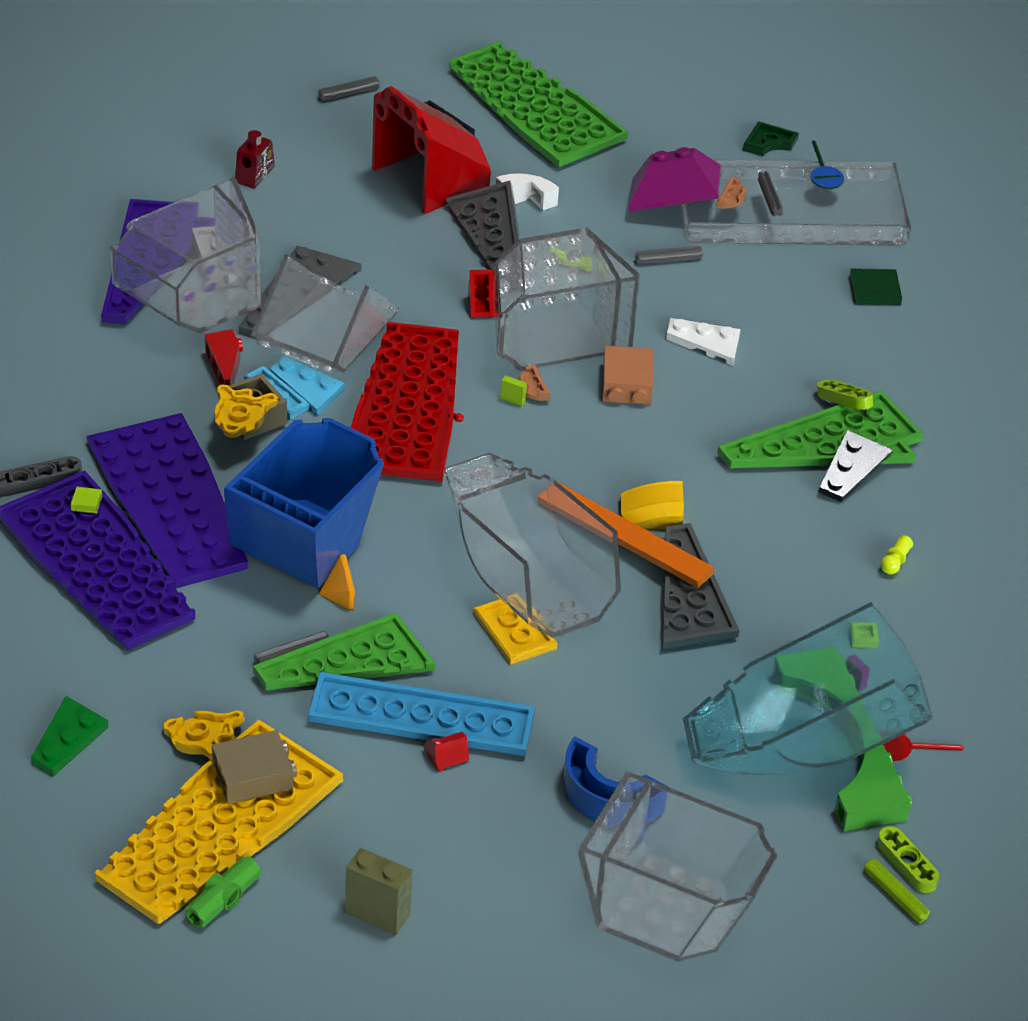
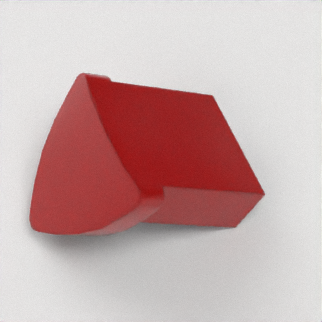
[423,732,470,772]

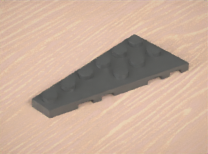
[445,180,526,289]
[239,245,361,340]

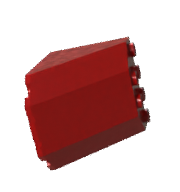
[372,86,491,214]

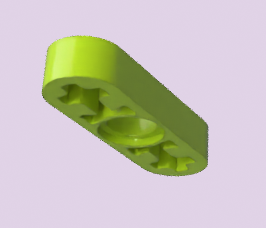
[817,379,874,410]
[877,826,939,893]

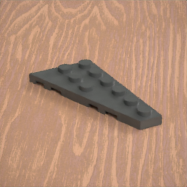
[663,523,739,649]

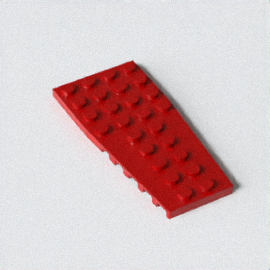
[351,322,459,482]

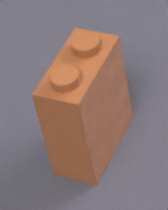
[603,345,653,405]

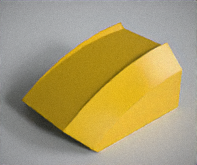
[620,481,684,530]

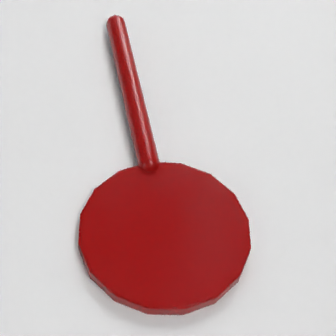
[880,730,964,761]

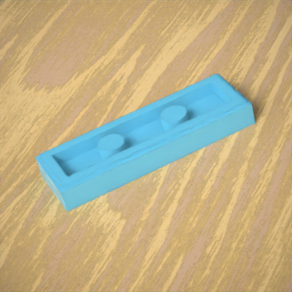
[244,366,309,420]

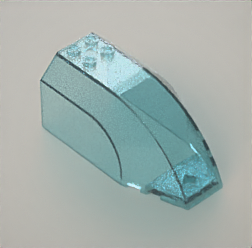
[683,602,933,775]

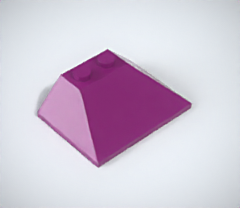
[628,147,721,212]

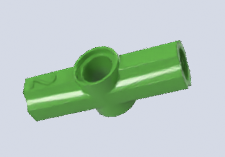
[184,856,261,928]

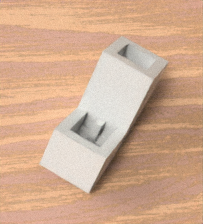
[496,174,559,211]

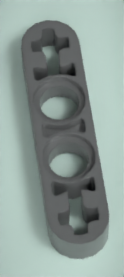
[0,456,82,497]

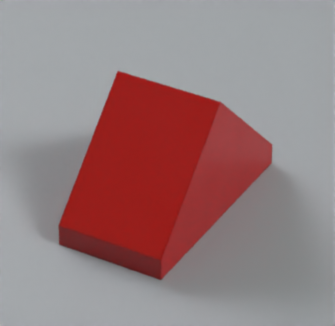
[468,270,494,318]

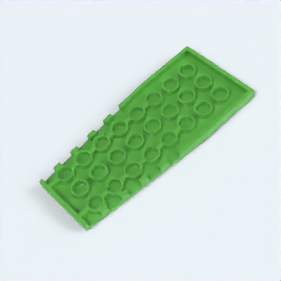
[449,41,628,168]

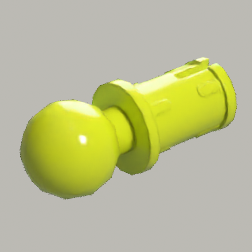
[880,535,913,575]

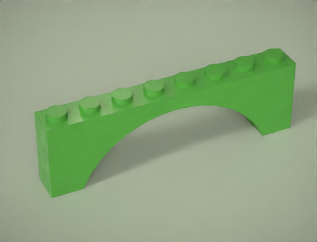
[772,645,912,832]

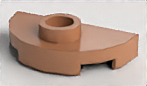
[716,176,747,209]
[518,364,551,401]

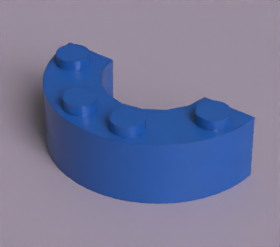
[563,736,669,826]

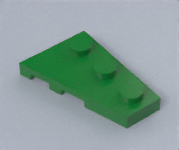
[31,696,109,777]

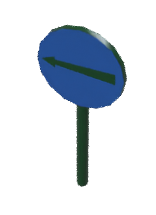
[811,140,844,189]

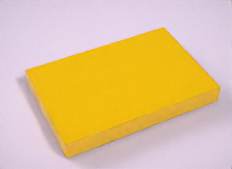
[473,593,558,665]

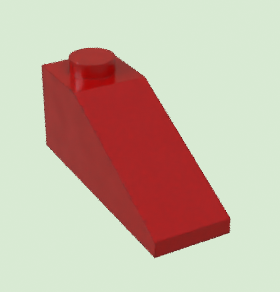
[205,329,243,386]

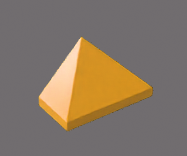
[319,554,355,610]

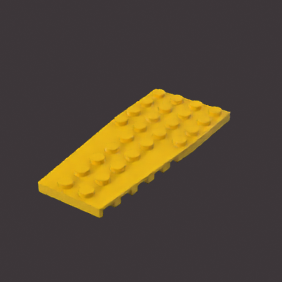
[95,720,343,924]

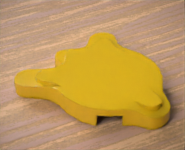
[214,385,278,438]
[163,710,245,760]

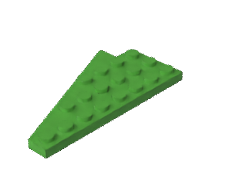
[717,390,923,468]

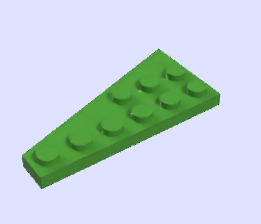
[253,612,435,690]

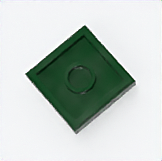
[850,269,902,305]

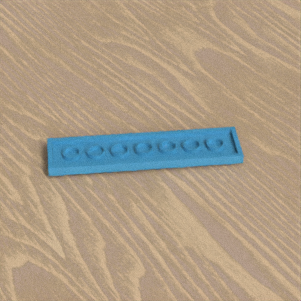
[308,672,535,757]

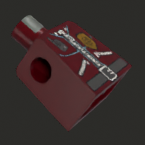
[235,130,275,189]

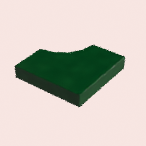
[743,121,799,156]

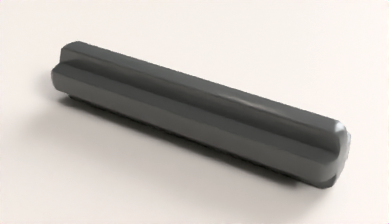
[318,76,380,102]
[757,171,783,217]
[635,246,703,265]
[254,631,329,664]

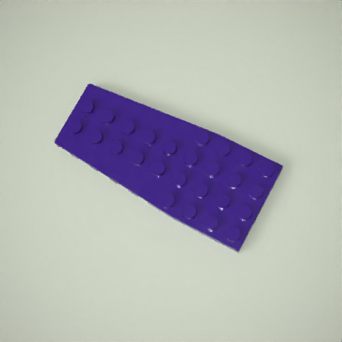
[86,413,248,588]
[0,470,196,650]

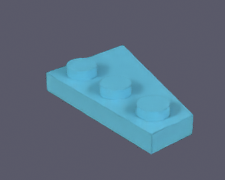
[270,356,345,416]

